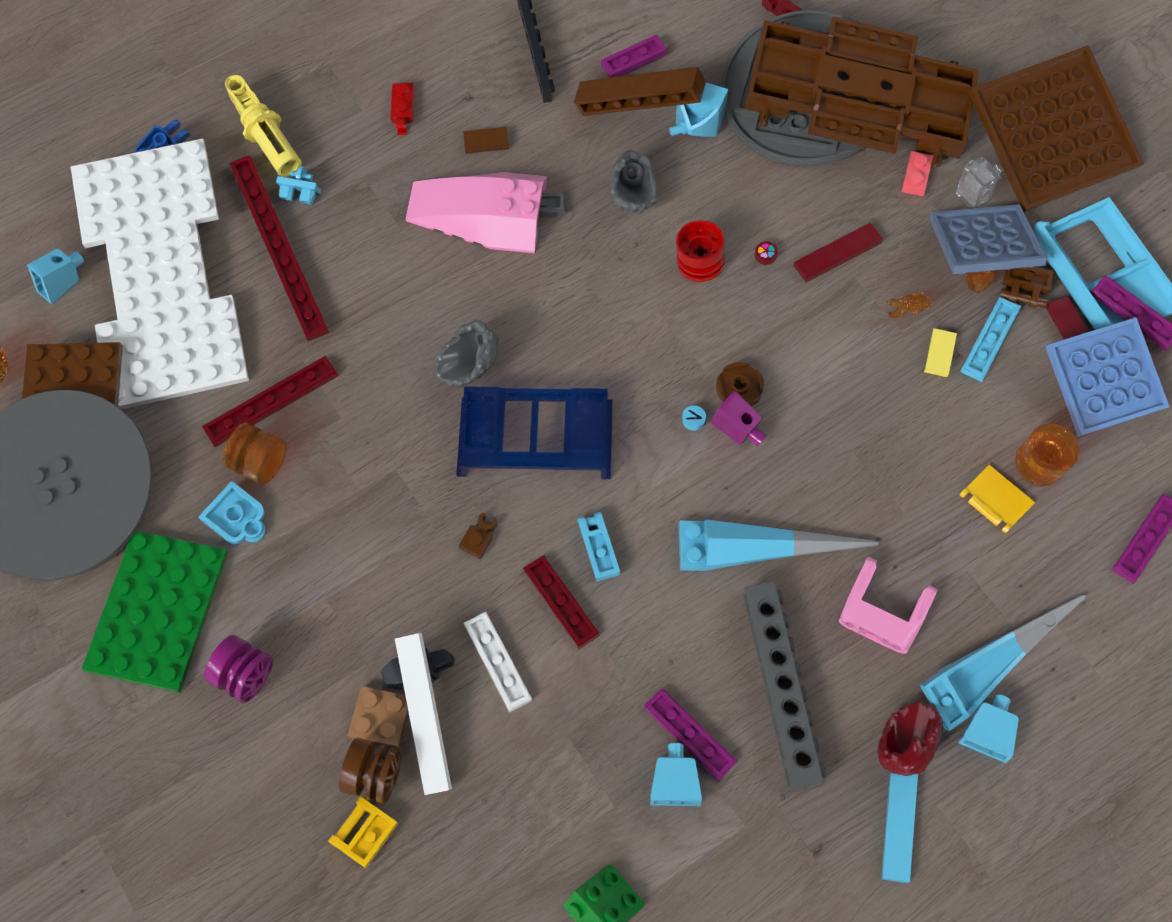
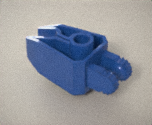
[134,119,190,153]

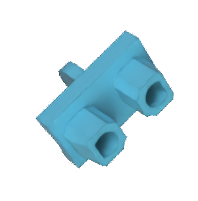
[276,166,322,205]

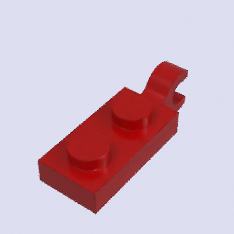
[390,83,414,135]

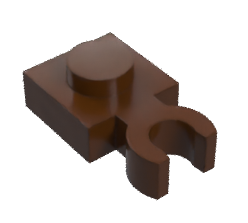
[459,513,497,559]

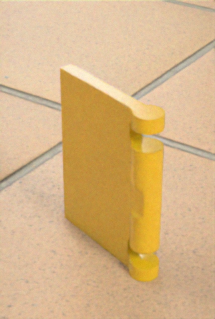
[959,465,1035,534]

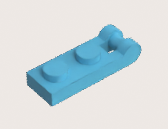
[577,512,620,582]

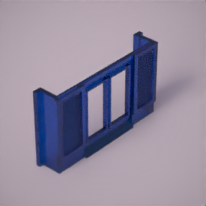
[456,386,613,479]

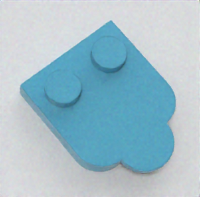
[199,481,266,544]

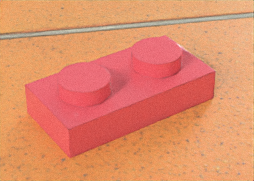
[901,151,933,196]

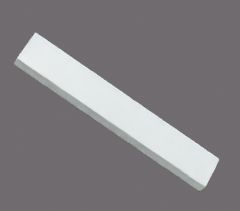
[395,633,452,795]

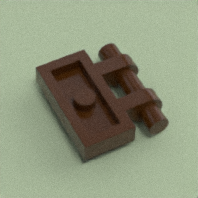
[999,267,1054,308]

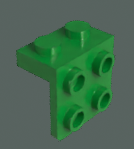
[563,865,645,922]

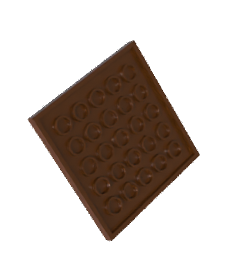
[968,45,1144,212]

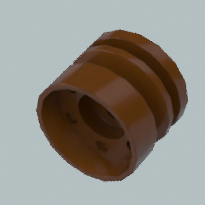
[339,737,401,804]

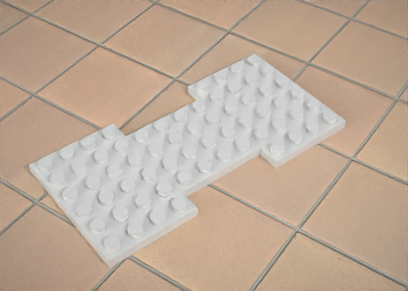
[71,139,249,410]

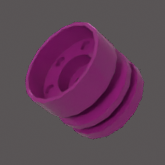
[204,635,273,704]

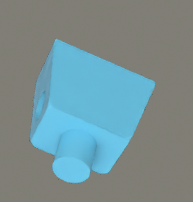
[27,249,84,304]
[958,695,1019,763]
[650,743,702,806]

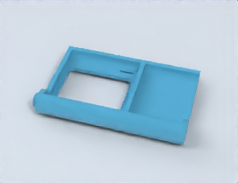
[1032,197,1172,330]

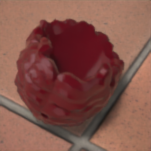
[877,702,943,776]

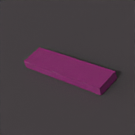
[1090,275,1172,351]
[1111,493,1172,584]
[644,688,737,782]

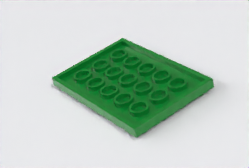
[81,531,228,693]

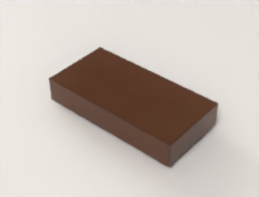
[463,127,509,154]

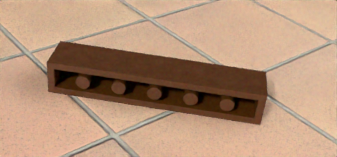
[574,67,706,116]

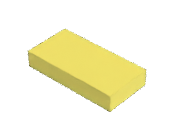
[924,328,957,377]

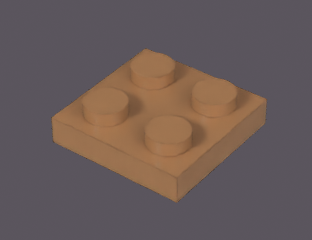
[347,686,409,748]

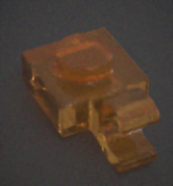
[887,292,931,318]

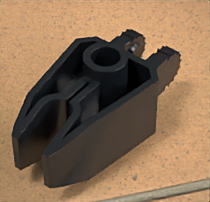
[381,648,455,689]

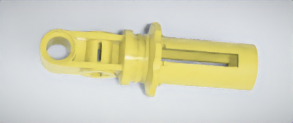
[225,75,302,177]

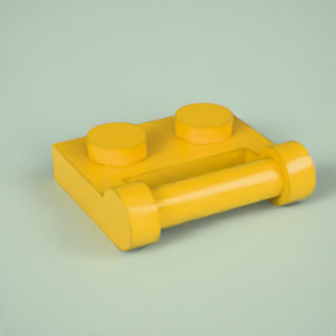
[328,796,398,869]

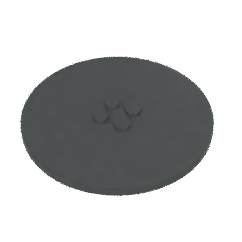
[721,10,893,166]
[0,390,153,580]

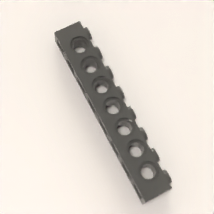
[743,582,826,793]

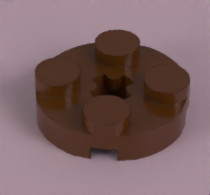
[716,362,764,406]

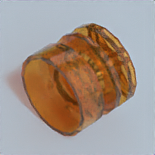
[222,422,286,485]
[1015,424,1080,487]

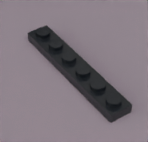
[517,0,555,103]

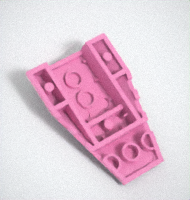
[406,172,547,254]

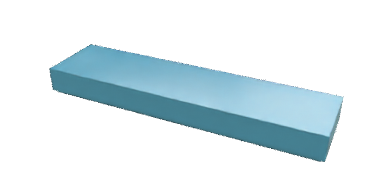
[960,297,1021,382]
[881,772,918,884]

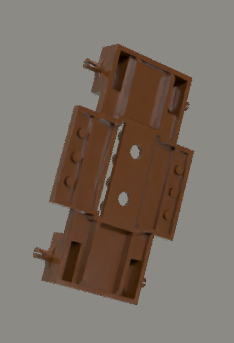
[744,17,979,167]

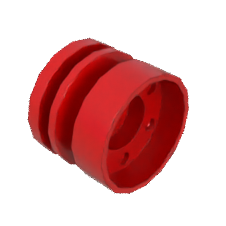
[676,220,725,282]

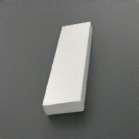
[464,612,532,713]

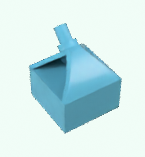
[669,82,728,137]

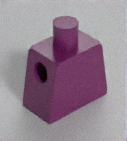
[711,391,767,447]

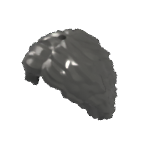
[609,150,658,215]
[435,320,499,388]

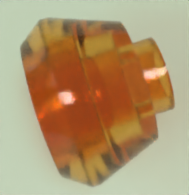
[965,270,994,293]

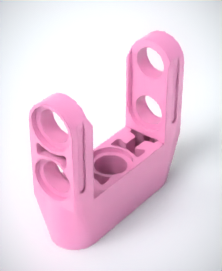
[839,556,938,654]

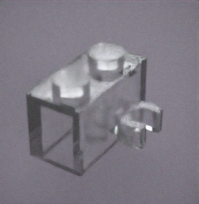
[956,157,1003,209]

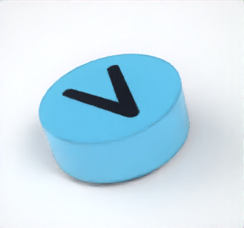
[682,406,706,431]

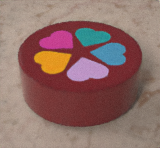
[754,241,778,265]

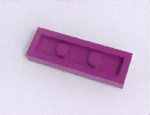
[601,35,667,78]

